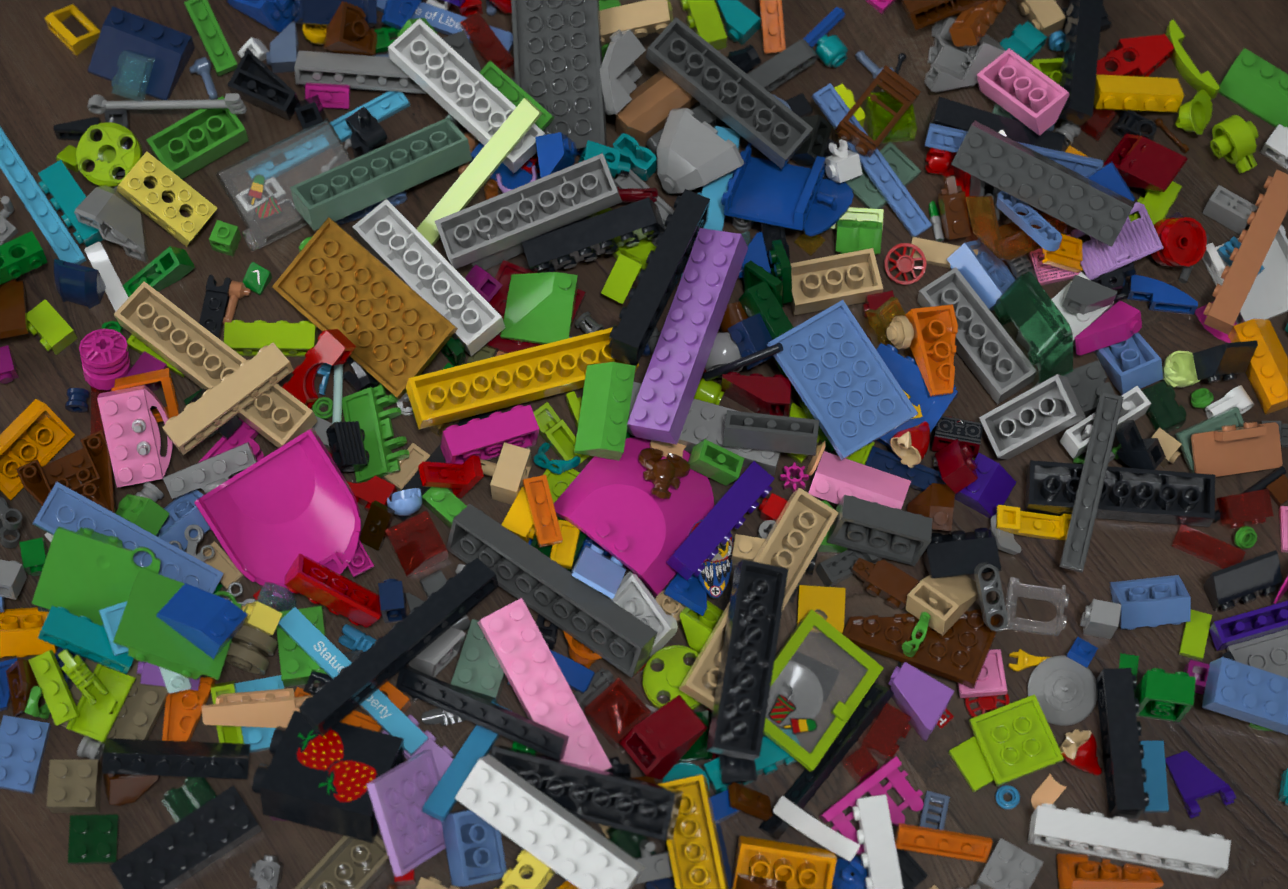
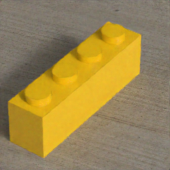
[1094,75,1184,112]

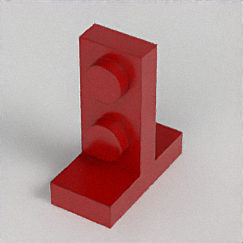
[418,455,484,498]

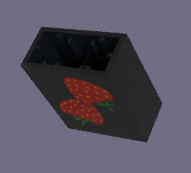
[252,711,405,843]

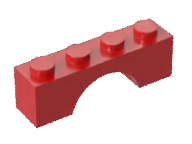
[282,329,356,409]
[329,452,397,512]

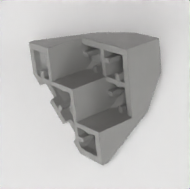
[925,15,1005,92]
[600,29,646,115]
[657,108,744,193]
[74,185,149,263]

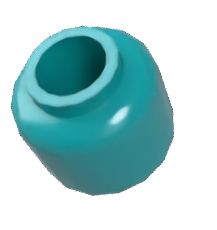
[816,35,848,68]

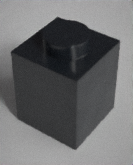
[295,95,326,129]

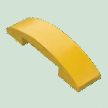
[997,505,1071,540]

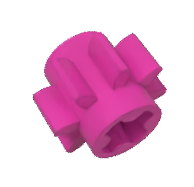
[780,462,809,493]

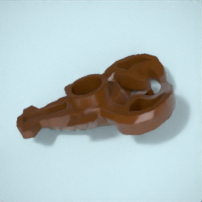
[638,448,690,499]

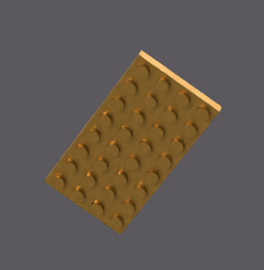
[272,217,458,399]

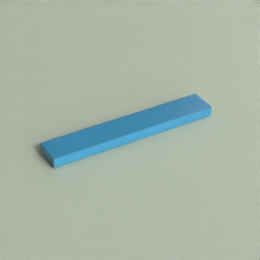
[422,702,513,822]

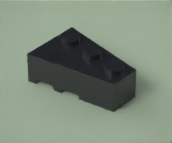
[227,48,299,121]

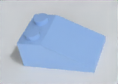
[572,544,626,599]

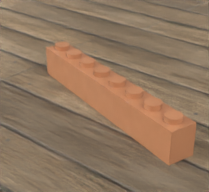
[1203,170,1288,335]

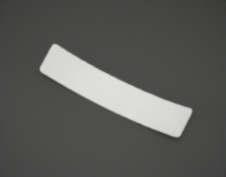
[84,242,129,312]
[773,796,860,861]

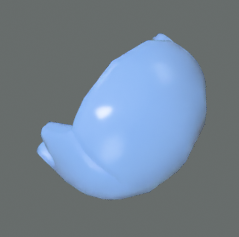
[387,488,423,516]

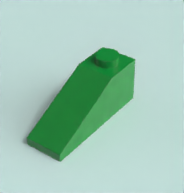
[123,246,195,297]

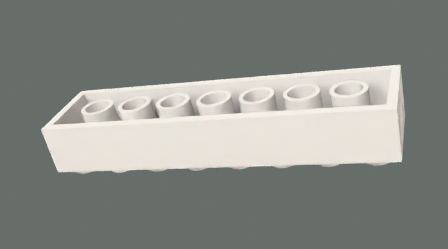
[388,18,545,173]
[353,199,505,356]
[455,754,646,889]
[1028,803,1231,878]

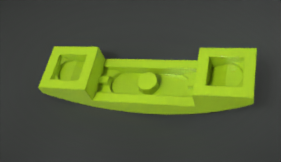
[1166,19,1220,99]

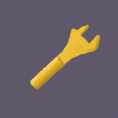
[1008,649,1050,672]

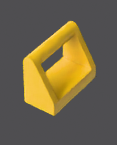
[45,4,101,56]

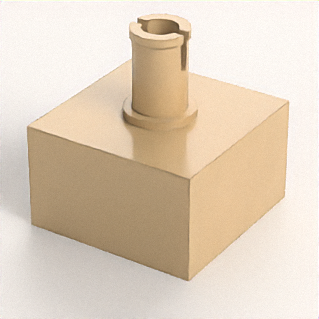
[480,443,532,505]

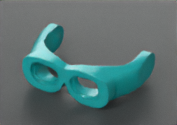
[534,442,581,474]

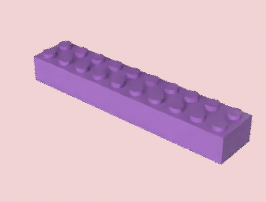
[627,228,748,444]

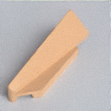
[202,688,313,728]

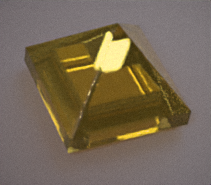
[794,232,826,256]

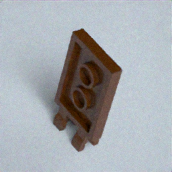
[0,278,28,339]

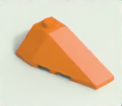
[904,304,958,396]
[1057,854,1164,889]

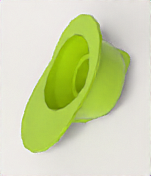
[1175,90,1212,135]

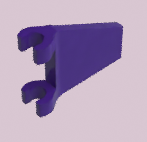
[1165,751,1236,819]

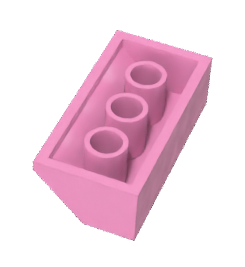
[977,49,1069,136]
[809,451,911,509]

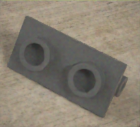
[574,667,619,715]

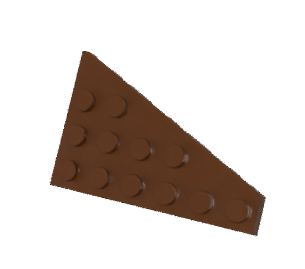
[843,609,1001,688]

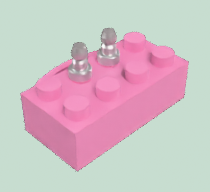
[97,385,173,488]

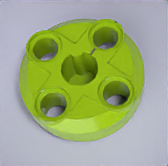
[76,122,143,188]
[643,645,702,711]

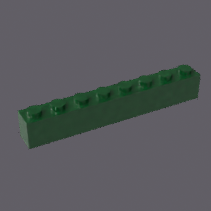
[738,281,836,453]

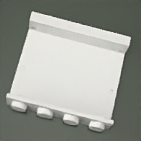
[1202,224,1288,324]

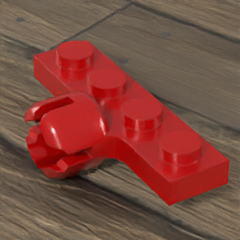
[925,148,971,206]

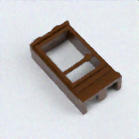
[835,65,920,157]

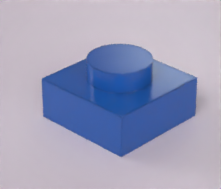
[1066,637,1098,668]

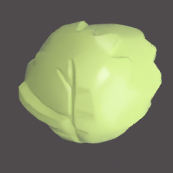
[1162,351,1200,388]

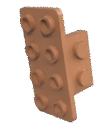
[1191,421,1283,477]

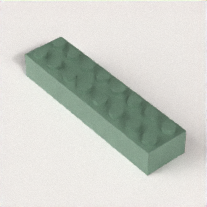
[290,118,472,231]

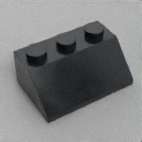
[923,528,1001,578]
[1203,550,1283,612]

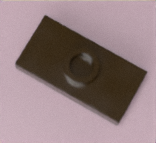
[359,500,395,551]

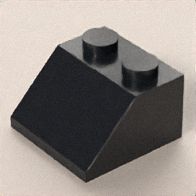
[1192,340,1258,383]

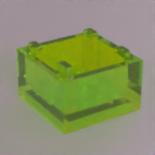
[865,92,917,143]

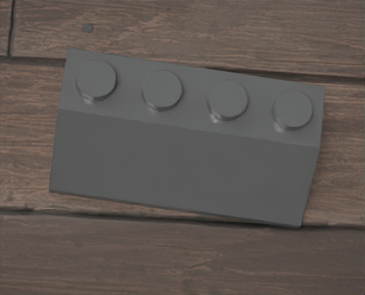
[827,495,933,566]

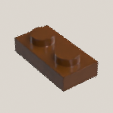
[728,782,772,821]

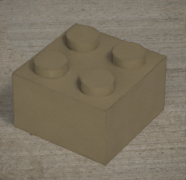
[47,760,102,813]

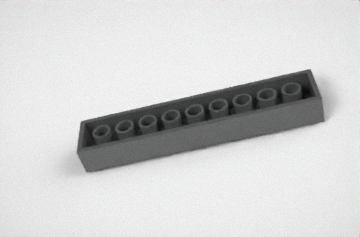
[446,504,658,678]

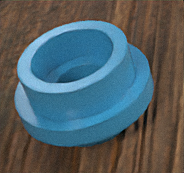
[1048,31,1066,51]
[996,785,1020,810]

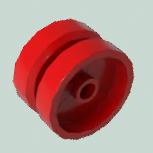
[1151,217,1207,267]

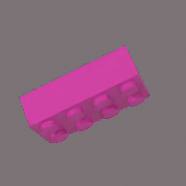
[441,405,540,464]

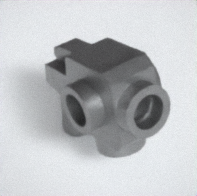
[250,855,283,889]

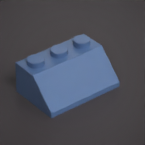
[947,238,1024,311]
[156,489,211,551]
[1110,575,1191,630]
[441,809,507,886]

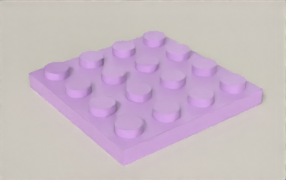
[367,750,446,877]

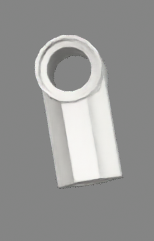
[1205,385,1254,419]

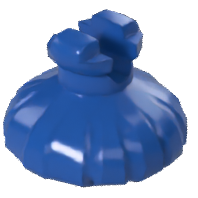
[832,855,869,889]

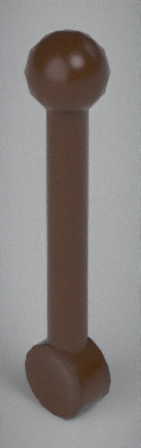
[1155,118,1189,153]

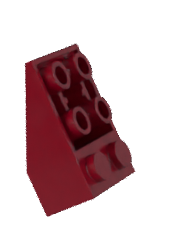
[1103,134,1188,192]
[721,372,791,417]
[620,695,707,780]

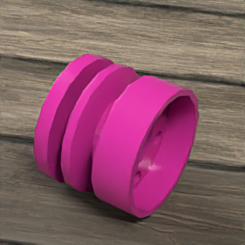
[79,329,131,390]

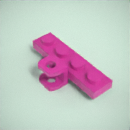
[198,418,265,463]

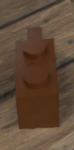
[938,175,971,240]
[851,558,920,610]

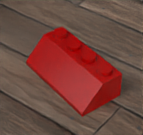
[285,553,381,628]

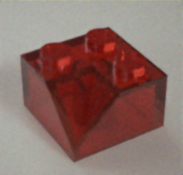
[385,510,449,578]
[584,678,651,750]

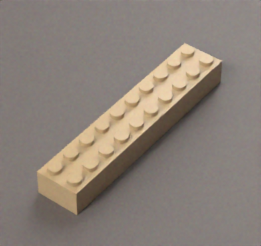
[114,281,317,448]
[679,488,839,710]

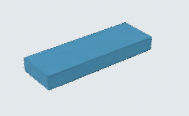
[1139,741,1169,813]

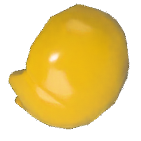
[302,24,328,45]

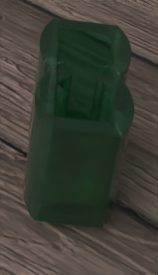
[161,777,217,822]

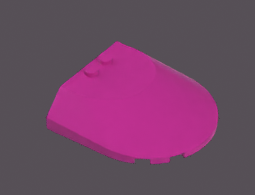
[194,428,361,594]
[554,437,714,598]

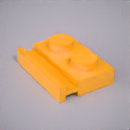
[1042,234,1083,273]

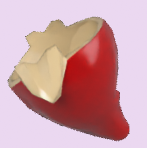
[890,421,930,468]
[1059,729,1102,775]

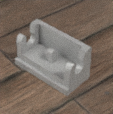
[1203,185,1258,235]

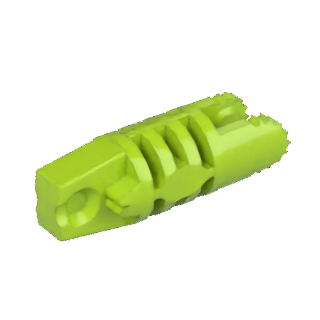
[58,648,109,705]

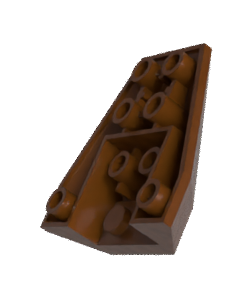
[16,430,115,513]

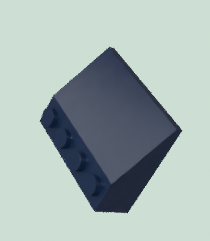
[88,7,195,100]

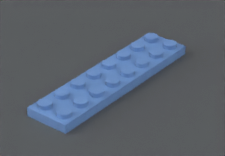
[32,482,224,594]

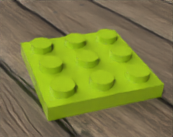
[969,694,1064,787]

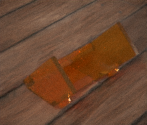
[966,196,1067,260]

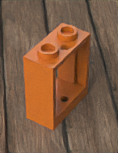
[111,368,180,422]

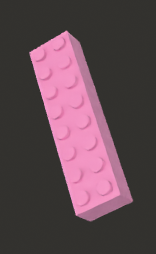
[477,598,612,771]

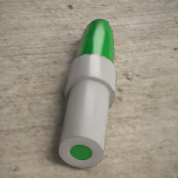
[929,201,944,242]

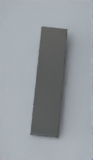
[815,549,883,587]

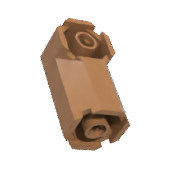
[616,70,698,147]

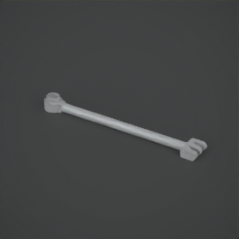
[87,93,247,114]

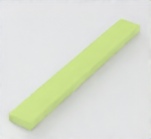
[416,98,542,246]

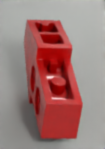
[1096,34,1175,77]

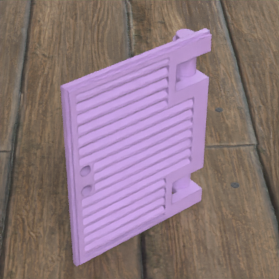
[1070,202,1163,280]

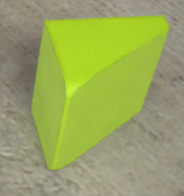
[56,145,79,173]

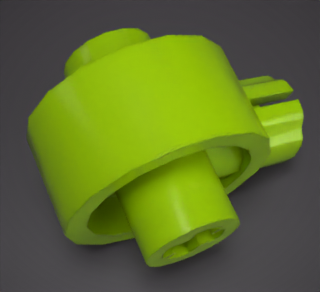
[1210,115,1258,173]

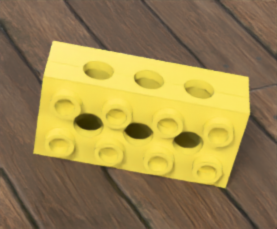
[116,151,217,247]
[495,849,556,889]

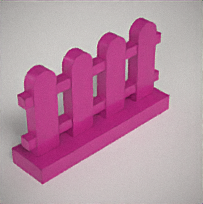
[819,756,924,856]

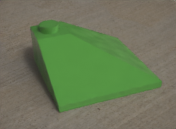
[500,272,578,344]

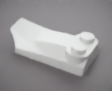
[610,571,678,657]

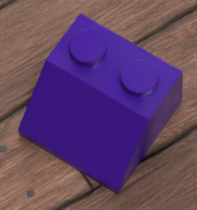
[955,453,1016,519]

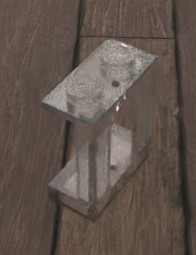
[1005,577,1069,636]

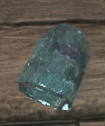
[257,582,297,612]

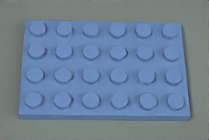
[767,300,918,460]

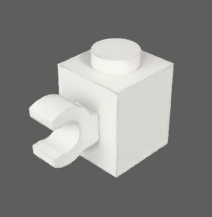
[825,139,862,183]

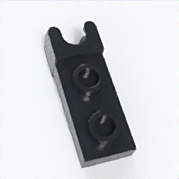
[199,275,232,339]

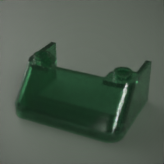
[994,271,1073,384]

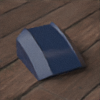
[54,259,106,309]

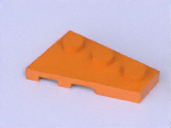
[162,677,216,742]

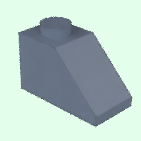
[266,22,298,73]

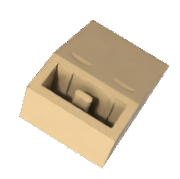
[906,575,979,636]

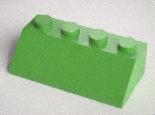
[1218,48,1288,128]
[574,362,636,461]

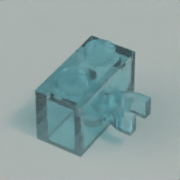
[112,50,155,101]

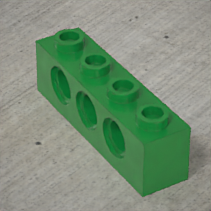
[0,231,48,285]

